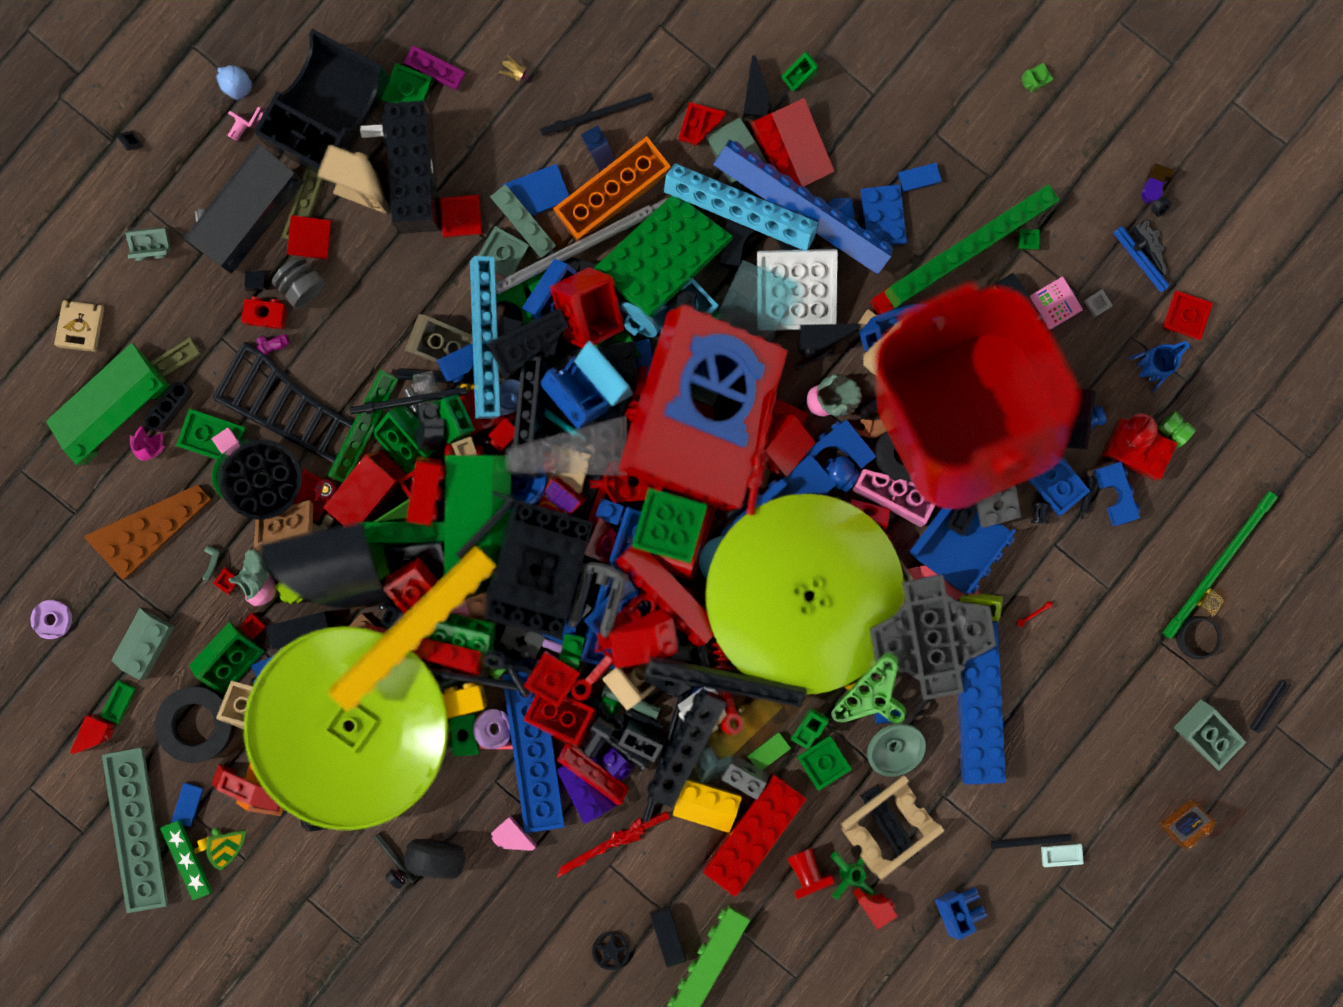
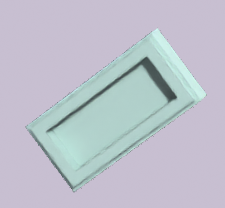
[1041,843,1084,867]

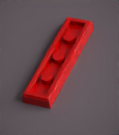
[557,743,629,805]

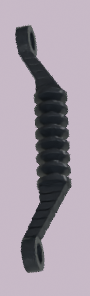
[484,649,626,733]

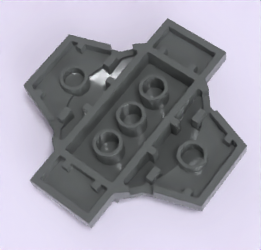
[869,574,996,700]

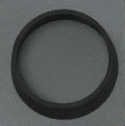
[1176,616,1222,659]

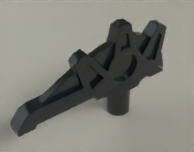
[1133,220,1167,276]

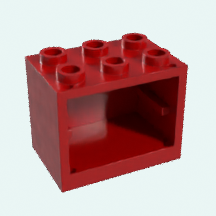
[550,267,624,348]

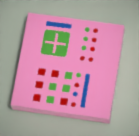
[1030,277,1083,331]

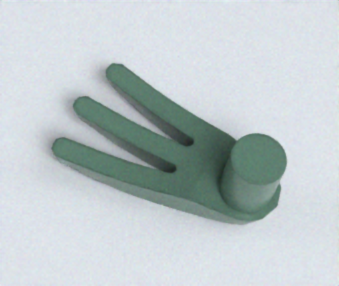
[203,545,219,581]

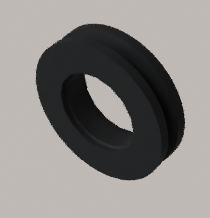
[155,686,235,763]

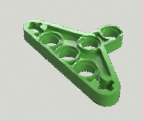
[831,653,906,723]

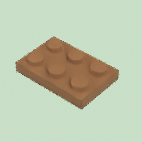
[254,500,313,551]

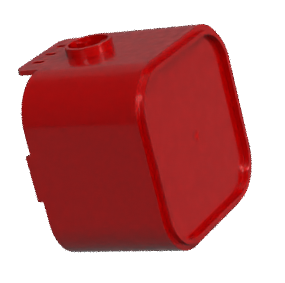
[875,283,1078,509]

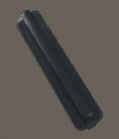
[1249,680,1290,733]

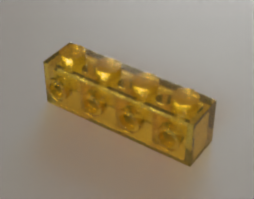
[708,697,783,763]

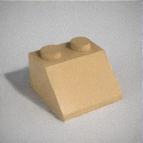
[216,681,253,729]

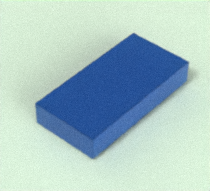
[898,163,941,192]
[172,782,204,827]

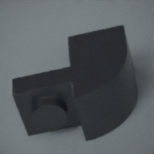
[415,404,444,451]
[381,605,405,629]

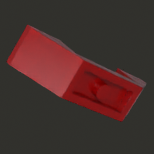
[212,764,280,812]

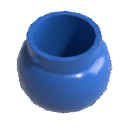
[823,456,860,492]

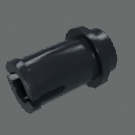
[857,399,878,419]

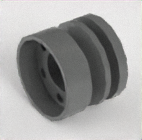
[272,256,326,309]

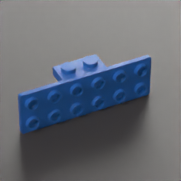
[721,455,836,537]

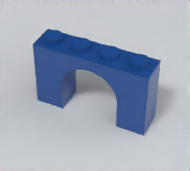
[796,420,876,496]

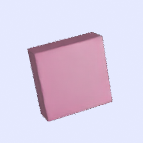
[212,428,239,454]

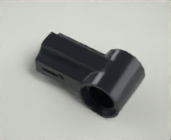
[580,716,616,758]

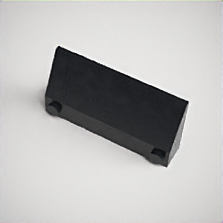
[184,143,304,274]

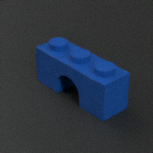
[1094,462,1140,526]

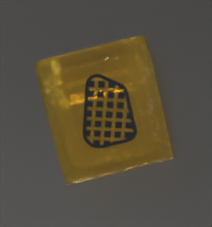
[1197,589,1225,617]

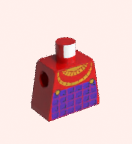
[538,476,587,515]

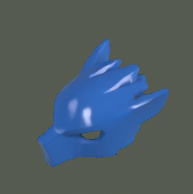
[1128,341,1190,392]

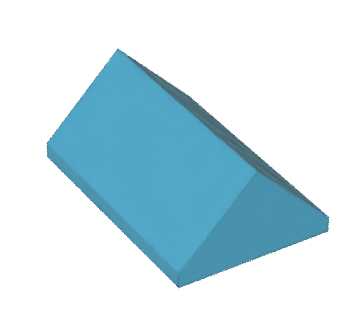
[574,341,633,406]

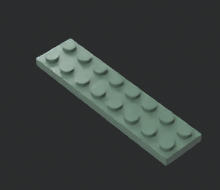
[102,747,168,913]

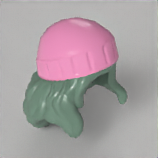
[807,374,862,417]
[229,550,277,606]

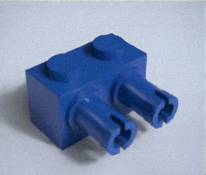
[935,887,987,940]

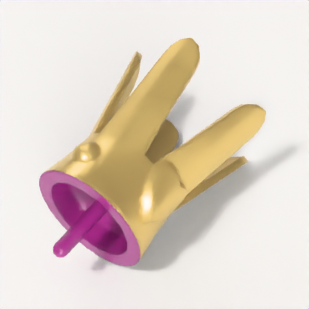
[499,55,529,82]

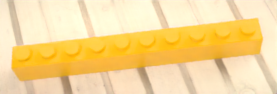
[328,546,496,711]

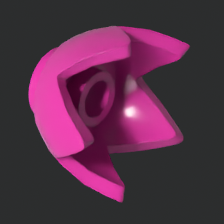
[130,426,165,461]

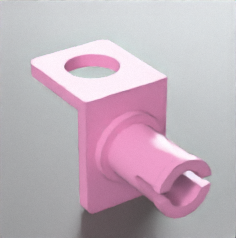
[228,106,266,142]

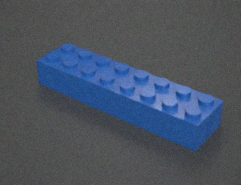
[957,621,1006,784]

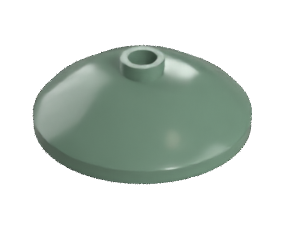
[867,723,926,777]

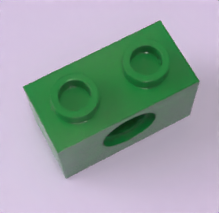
[448,713,480,757]

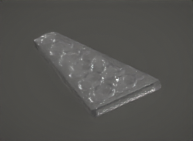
[506,416,627,476]

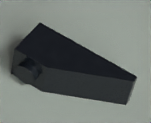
[743,55,772,120]

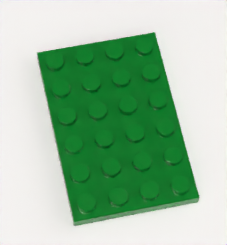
[593,195,732,318]

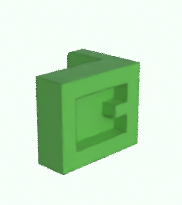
[1022,63,1053,93]

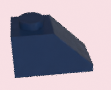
[581,125,616,172]

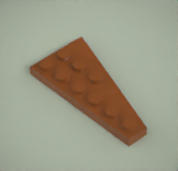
[83,485,213,580]

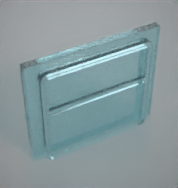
[715,260,797,342]

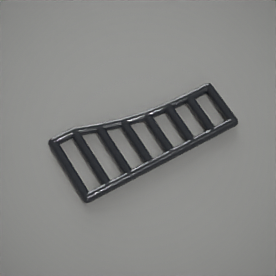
[213,342,354,464]

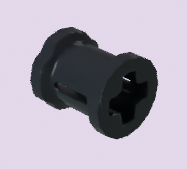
[1031,503,1050,524]

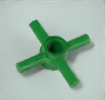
[831,852,874,900]

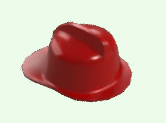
[1116,413,1158,457]

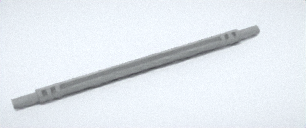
[484,198,667,295]

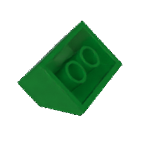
[372,405,442,474]
[189,622,265,695]

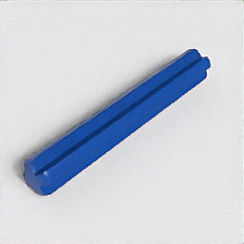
[1114,226,1169,292]

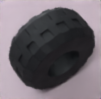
[875,431,913,483]
[404,839,466,879]

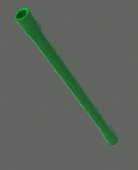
[1162,491,1278,640]

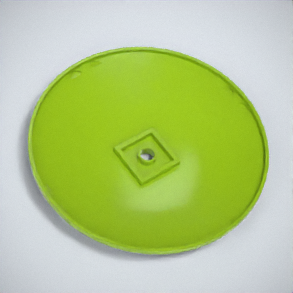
[706,494,904,694]
[244,627,448,830]

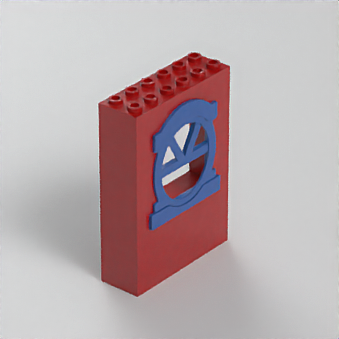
[618,305,788,511]

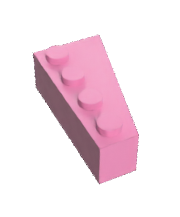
[851,469,935,527]

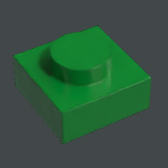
[1018,229,1040,251]

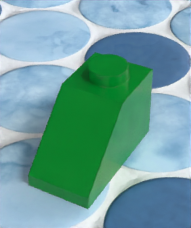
[440,395,475,444]

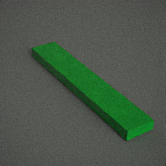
[328,369,398,483]

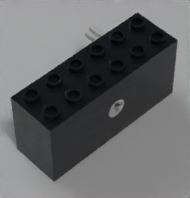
[360,101,440,234]

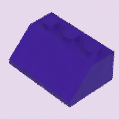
[557,755,617,824]

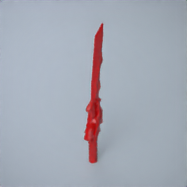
[746,388,777,515]
[557,811,670,878]

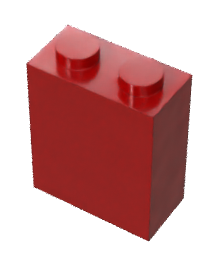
[758,413,815,477]

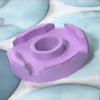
[30,600,72,639]
[473,709,510,749]

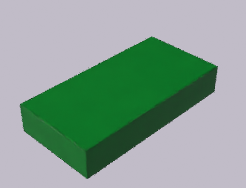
[100,680,137,725]

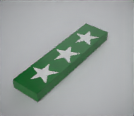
[160,819,212,901]

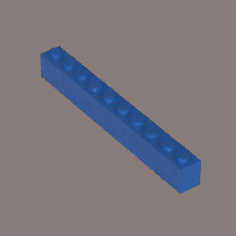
[713,139,893,274]

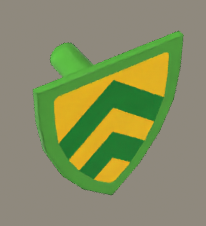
[207,828,246,871]

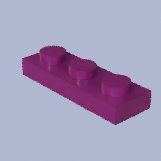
[404,46,466,91]

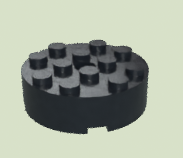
[217,437,302,520]

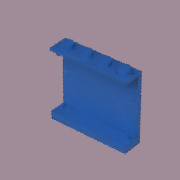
[909,508,1016,596]

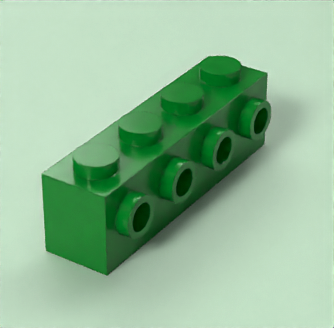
[423,613,495,654]

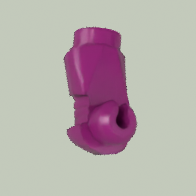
[256,333,290,355]

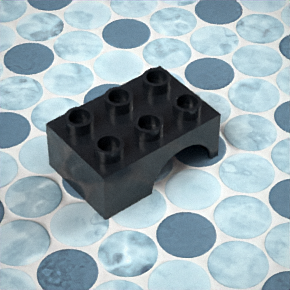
[253,28,390,182]

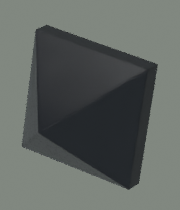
[116,130,144,151]

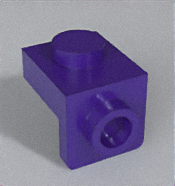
[598,747,634,780]

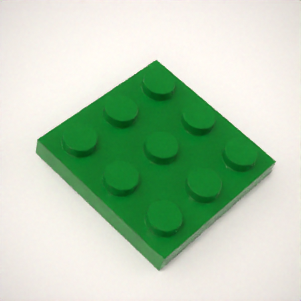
[632,488,707,564]

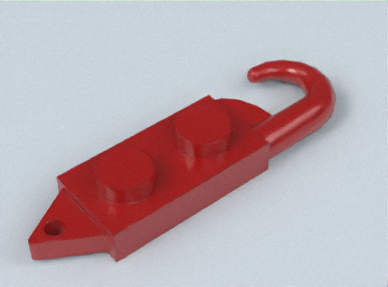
[595,593,657,653]

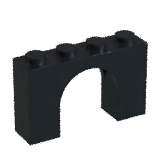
[720,219,802,269]

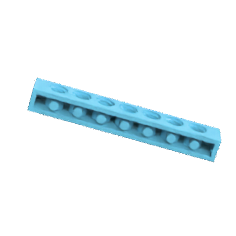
[664,163,818,251]
[470,256,500,419]

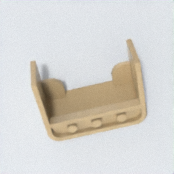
[318,146,389,213]

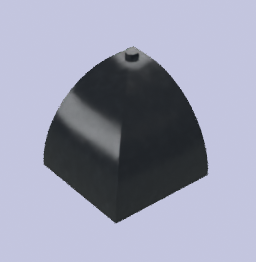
[260,522,396,610]

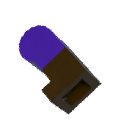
[1141,163,1174,204]

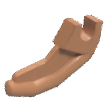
[855,419,886,439]

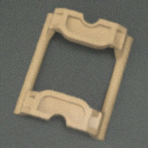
[841,776,944,880]

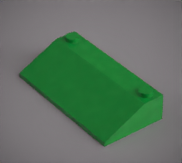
[46,343,171,465]
[444,455,511,577]

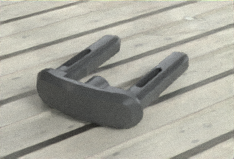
[568,563,630,637]

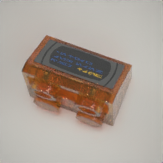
[1159,800,1217,849]

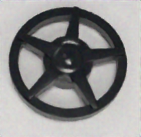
[592,932,630,970]

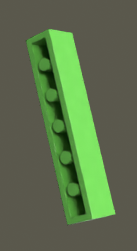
[667,904,750,1007]

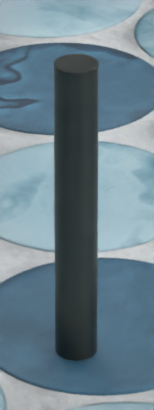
[373,833,417,883]

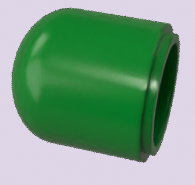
[601,697,620,714]

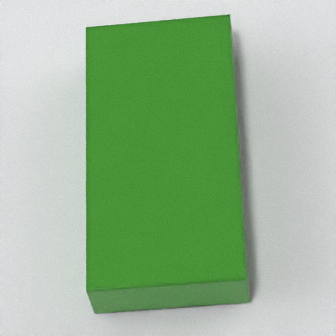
[747,732,791,770]

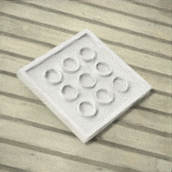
[757,249,837,330]

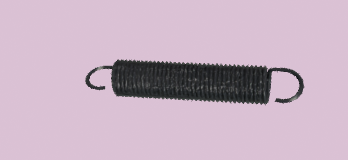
[1079,471,1097,520]

